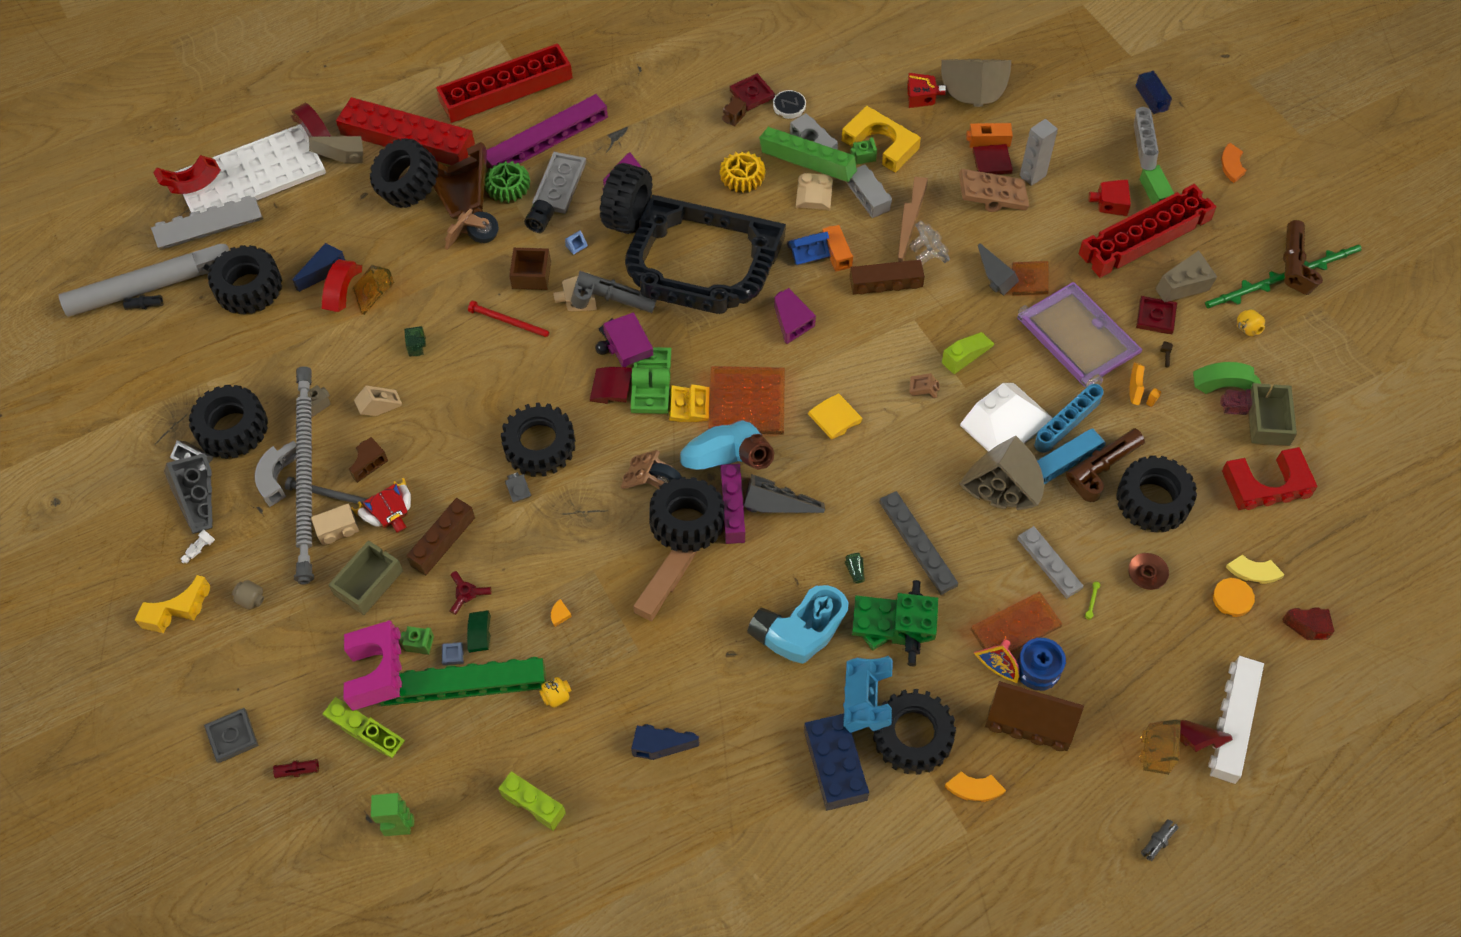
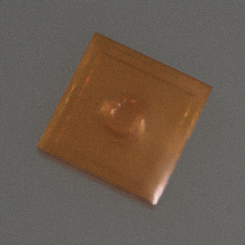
[1012,261,1049,296]

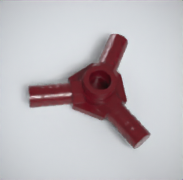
[449,571,492,615]

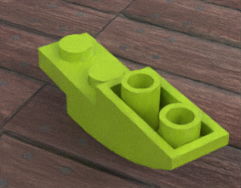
[323,697,405,759]

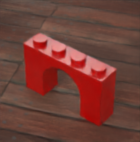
[1222,447,1318,510]

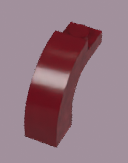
[291,102,332,137]

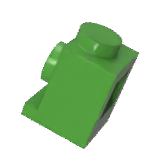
[850,137,877,164]
[400,626,434,655]

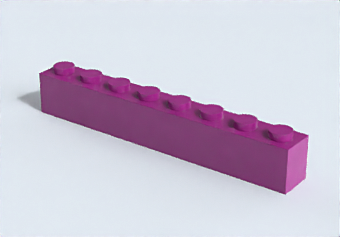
[486,94,608,169]

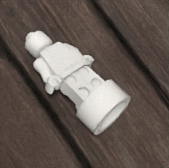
[181,529,215,563]

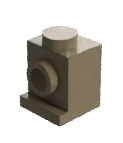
[297,385,331,417]

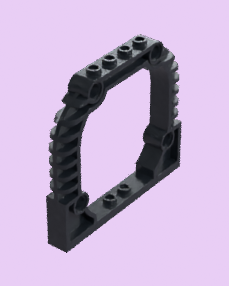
[625,194,786,314]

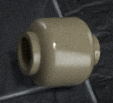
[232,580,264,610]

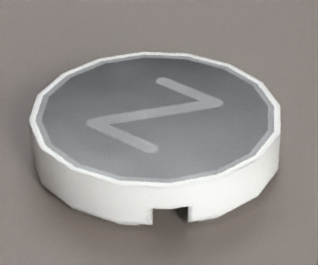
[773,90,806,119]

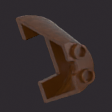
[433,142,487,219]

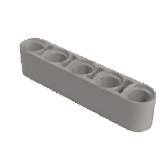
[1134,107,1159,170]

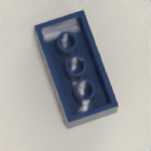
[804,713,869,811]

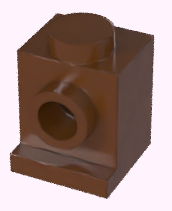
[722,96,746,126]

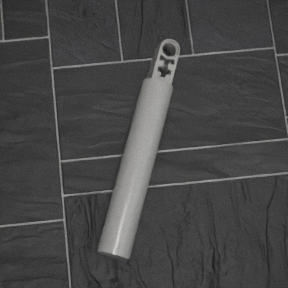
[59,244,230,317]

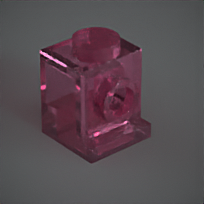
[1220,389,1252,415]

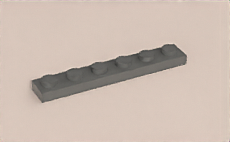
[879,491,958,595]

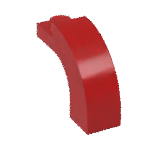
[153,155,221,194]
[321,259,362,312]

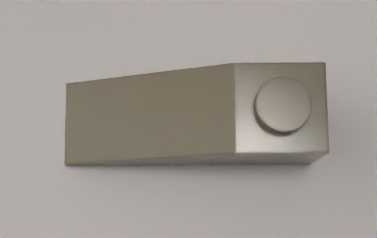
[309,136,363,163]

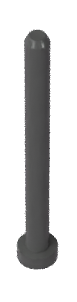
[285,477,367,506]

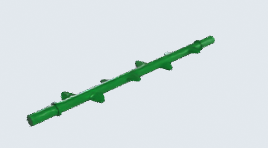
[1205,244,1362,308]

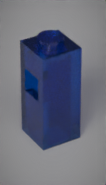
[1135,71,1172,114]

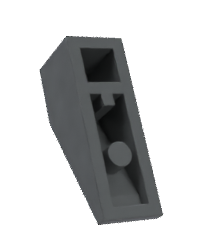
[977,243,1019,296]

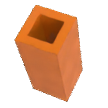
[966,123,1013,148]
[822,225,853,272]

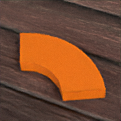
[1221,143,1246,183]

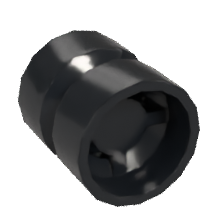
[524,200,555,233]

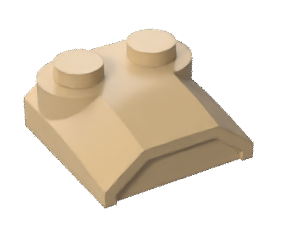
[796,173,833,211]

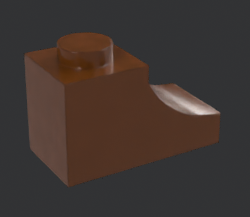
[349,437,388,483]

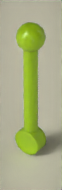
[1085,581,1100,620]

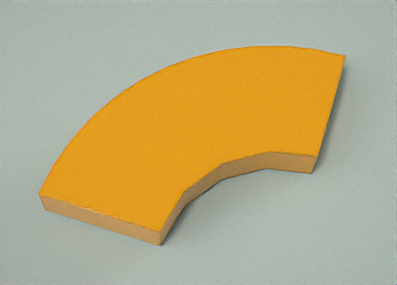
[1129,362,1145,405]
[944,772,1006,802]

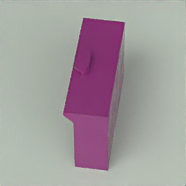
[603,312,653,367]

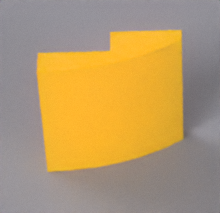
[669,384,709,422]
[808,394,863,440]

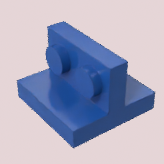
[787,231,830,265]

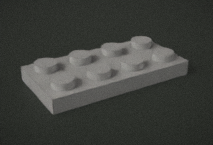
[532,152,586,214]

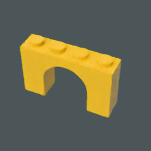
[841,106,921,173]

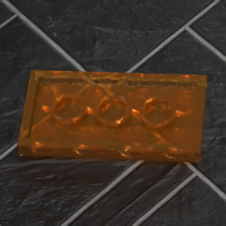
[970,591,1062,653]

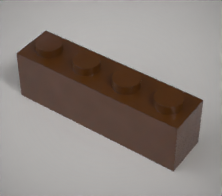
[849,259,925,295]
[406,497,475,576]

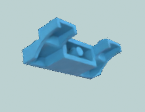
[843,656,893,733]

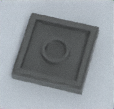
[204,708,259,763]

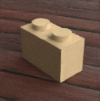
[311,503,359,545]

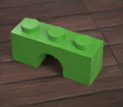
[371,793,414,836]

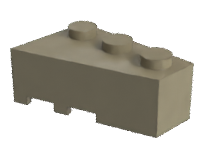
[1156,251,1217,302]

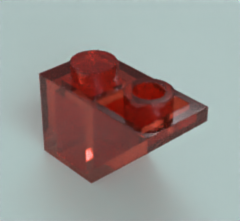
[1282,607,1335,641]

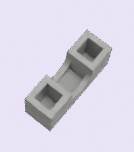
[790,113,838,149]

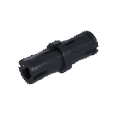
[123,295,163,310]

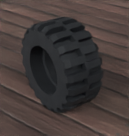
[370,138,438,208]
[600,163,653,234]
[207,245,282,314]
[189,385,268,459]
[1116,455,1197,532]
[649,477,725,553]

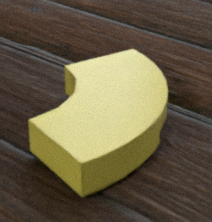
[1226,555,1284,584]

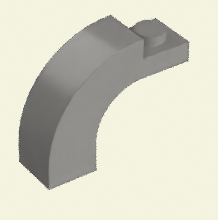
[255,441,296,507]

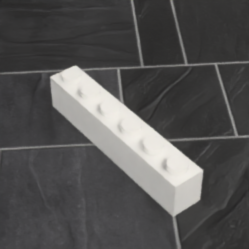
[1208,656,1264,784]

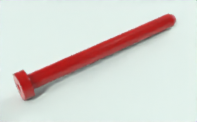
[468,300,549,337]

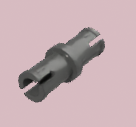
[1141,819,1178,861]

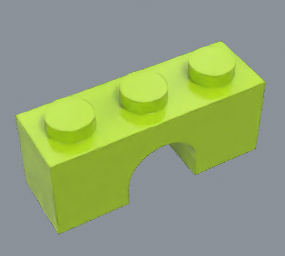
[498,771,566,831]

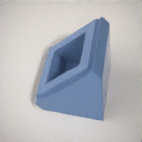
[565,230,588,254]

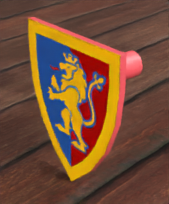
[974,640,1020,683]

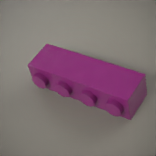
[721,464,745,544]

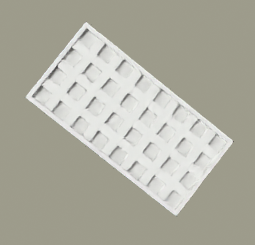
[176,124,326,213]

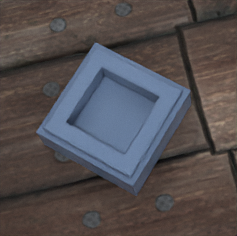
[442,642,464,666]

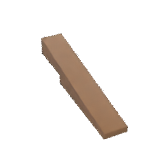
[898,177,928,262]
[633,550,697,622]

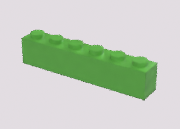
[759,127,857,182]

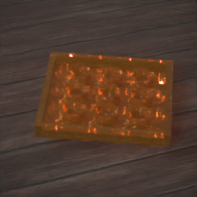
[708,366,785,435]

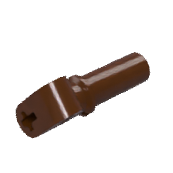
[1283,220,1323,295]
[1066,428,1145,502]

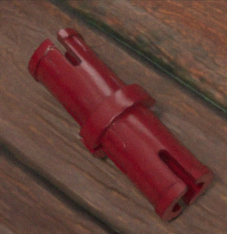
[273,759,319,779]

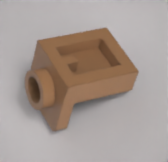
[909,373,940,398]

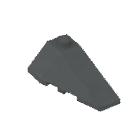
[164,453,212,534]
[744,474,825,513]

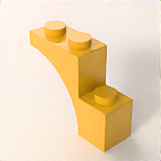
[135,575,210,633]

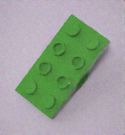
[631,347,672,414]

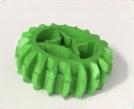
[485,160,530,203]

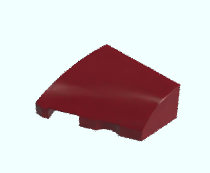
[1171,720,1233,752]

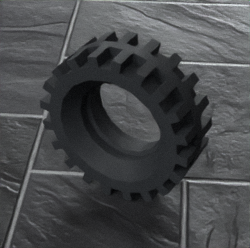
[501,403,576,477]
[873,689,956,775]

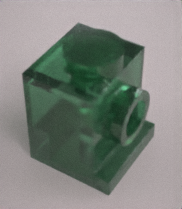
[404,326,426,357]

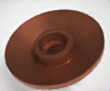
[1128,553,1169,590]

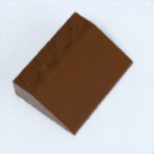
[985,681,1084,751]

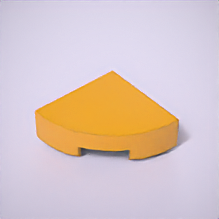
[1146,388,1161,407]
[551,599,572,627]

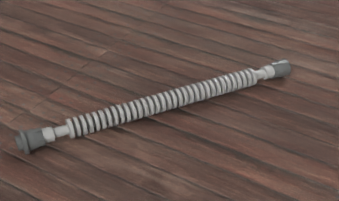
[294,367,314,585]

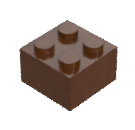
[509,247,551,290]

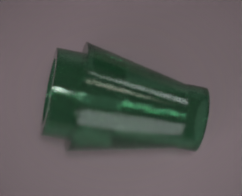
[844,553,865,584]

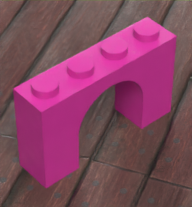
[343,620,402,711]

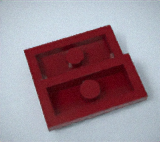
[590,367,632,404]

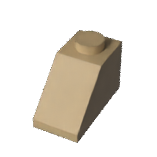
[354,386,402,416]

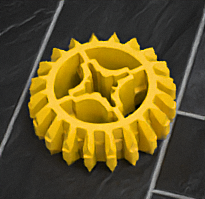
[719,151,766,193]

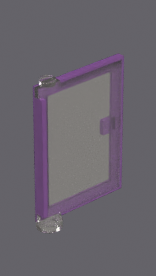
[1017,282,1142,388]

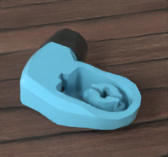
[747,585,849,664]

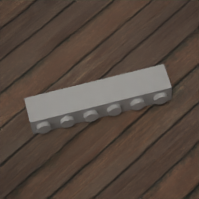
[151,196,263,250]

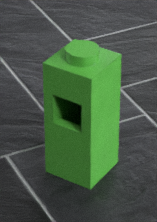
[1139,165,1174,205]

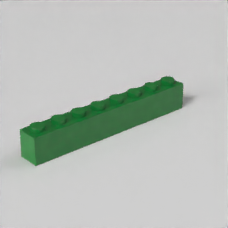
[379,657,546,706]

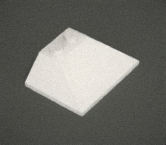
[960,383,1053,452]

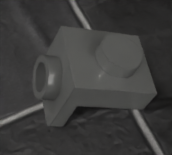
[505,472,531,502]

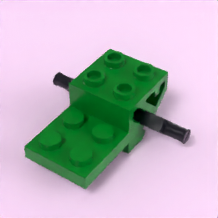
[852,580,938,667]

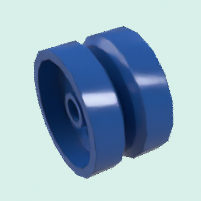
[1017,638,1066,691]

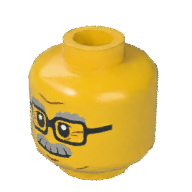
[1237,309,1265,337]
[539,677,572,708]

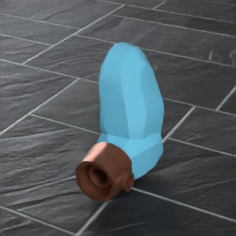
[680,420,774,470]

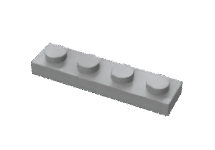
[1017,526,1084,599]

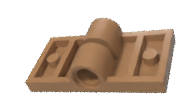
[959,169,1029,212]

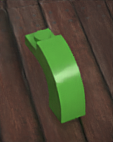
[1193,362,1261,394]

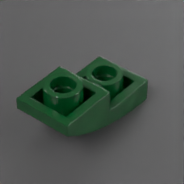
[467,610,491,653]

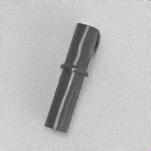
[571,271,656,313]

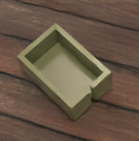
[1247,383,1297,446]
[329,540,403,615]

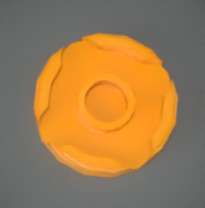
[1213,578,1255,617]

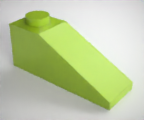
[942,332,994,374]

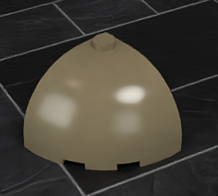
[941,59,1011,107]
[960,435,1044,510]

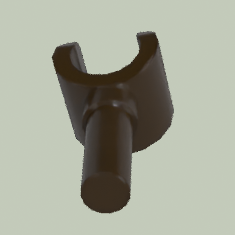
[1160,341,1173,367]

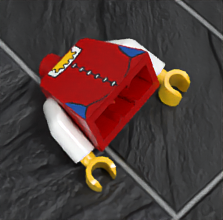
[351,478,411,533]

